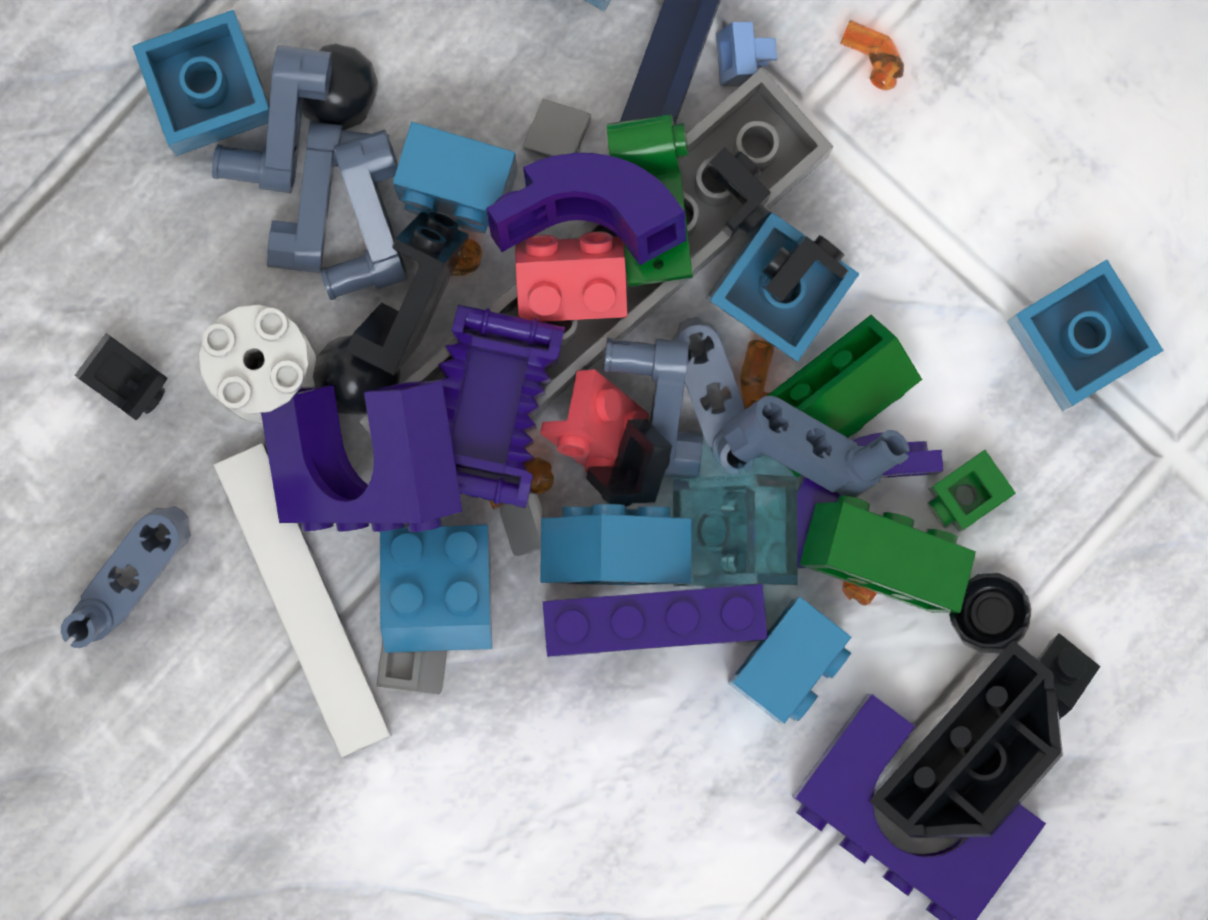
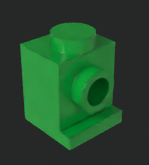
[927,450,1016,532]

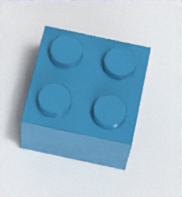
[132,10,270,156]
[393,121,518,234]
[706,212,859,362]
[1007,259,1164,412]
[540,504,692,586]
[380,525,492,653]
[728,597,852,724]

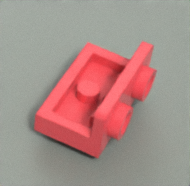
[515,232,627,322]
[540,369,649,473]

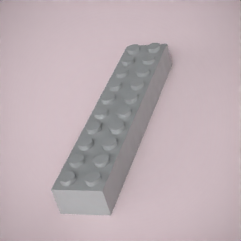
[359,67,834,435]

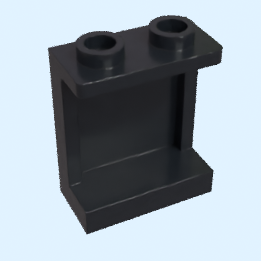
[345,212,469,375]

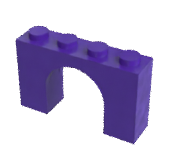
[261,380,463,532]
[543,584,767,658]
[791,694,1046,920]

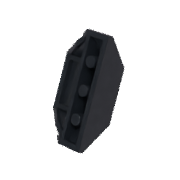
[869,640,1063,838]

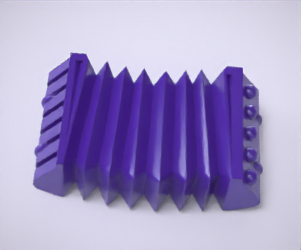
[438,304,565,508]

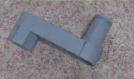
[212,45,333,193]
[267,121,389,273]
[320,130,408,300]
[671,317,755,475]
[603,338,703,481]
[724,396,910,498]
[61,506,191,648]

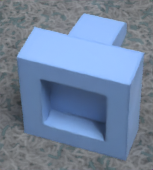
[716,22,778,86]

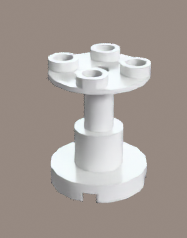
[199,305,317,425]

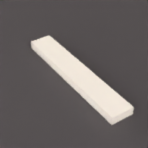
[213,443,391,758]

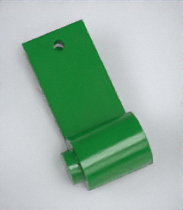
[607,114,693,287]

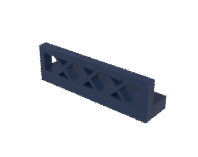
[620,0,721,125]

